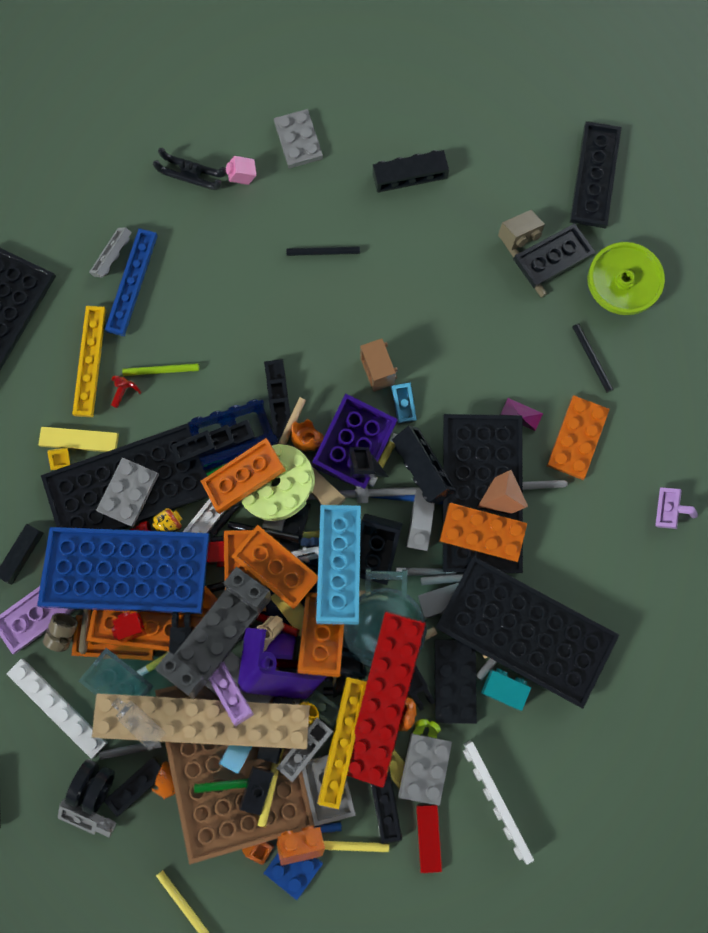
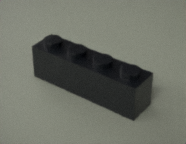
[373,150,449,193]
[392,425,456,504]

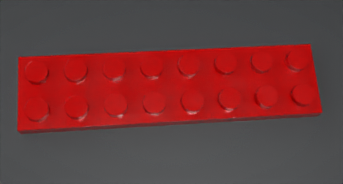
[347,611,426,788]

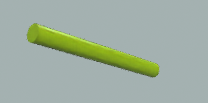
[122,363,199,376]

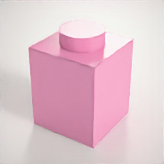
[226,156,256,185]

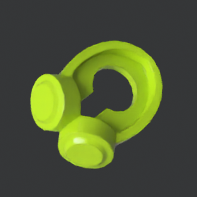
[413,719,441,738]

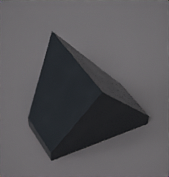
[349,447,389,478]
[333,651,366,698]

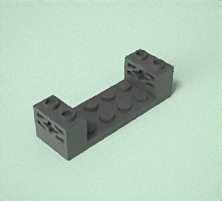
[155,566,272,700]

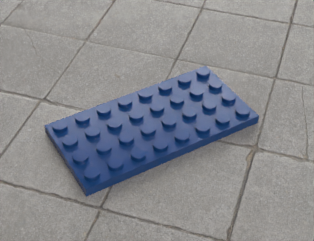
[37,527,210,614]

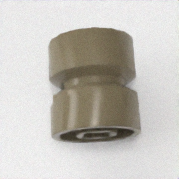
[43,613,78,652]

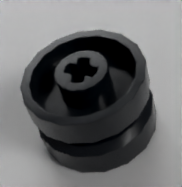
[65,759,115,816]

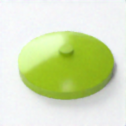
[588,242,665,315]

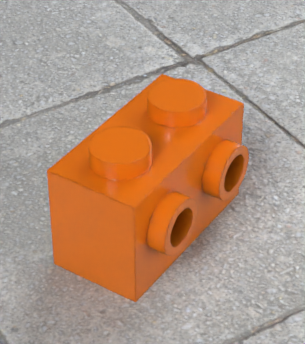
[277,826,325,866]

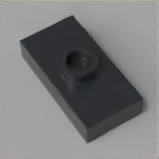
[239,766,274,815]

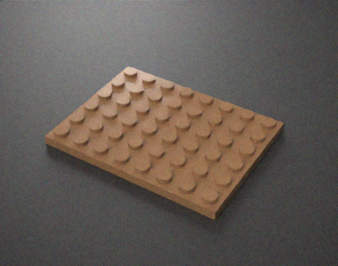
[155,667,315,864]

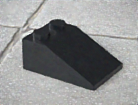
[360,513,403,585]

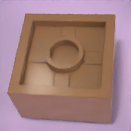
[360,338,398,392]

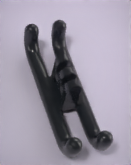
[153,148,227,190]

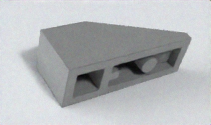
[406,488,434,551]
[276,717,334,782]

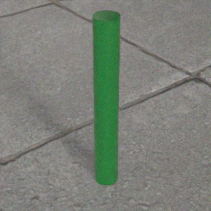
[194,779,248,793]

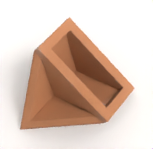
[478,470,528,514]

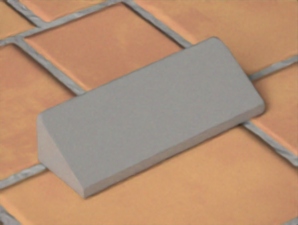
[418,583,459,619]

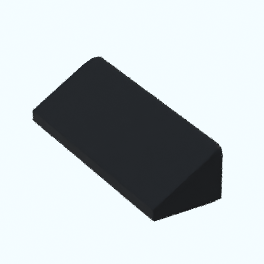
[0,523,44,584]

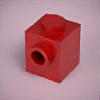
[207,541,224,567]
[111,612,146,643]

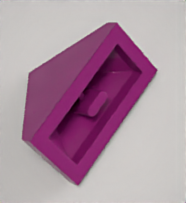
[500,398,543,431]

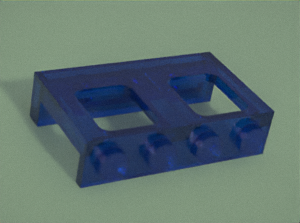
[188,399,278,471]

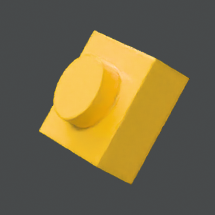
[47,447,71,470]

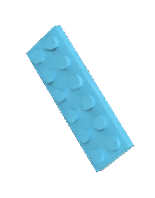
[316,505,361,625]

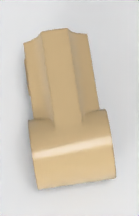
[256,615,285,652]

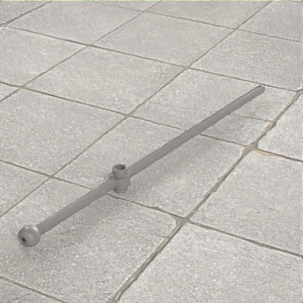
[307,480,568,503]

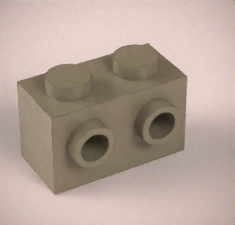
[498,210,545,250]

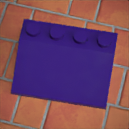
[311,393,398,489]

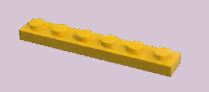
[72,306,106,417]
[317,677,367,809]

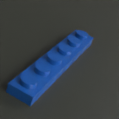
[105,229,158,337]

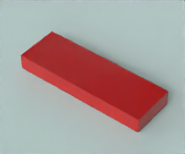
[416,804,442,873]

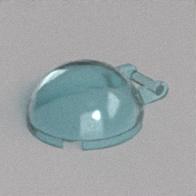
[344,568,427,667]

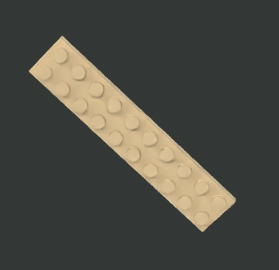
[92,694,310,749]

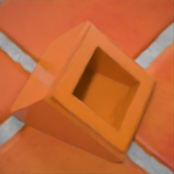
[242,841,274,865]

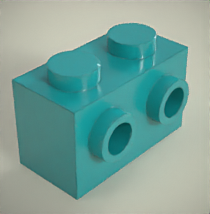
[481,668,531,711]

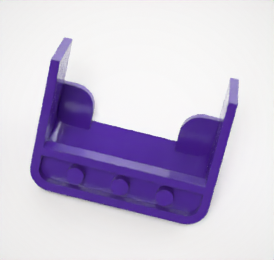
[238,628,327,699]

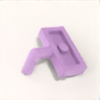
[655,488,698,529]

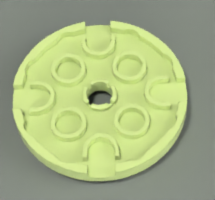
[241,444,315,521]

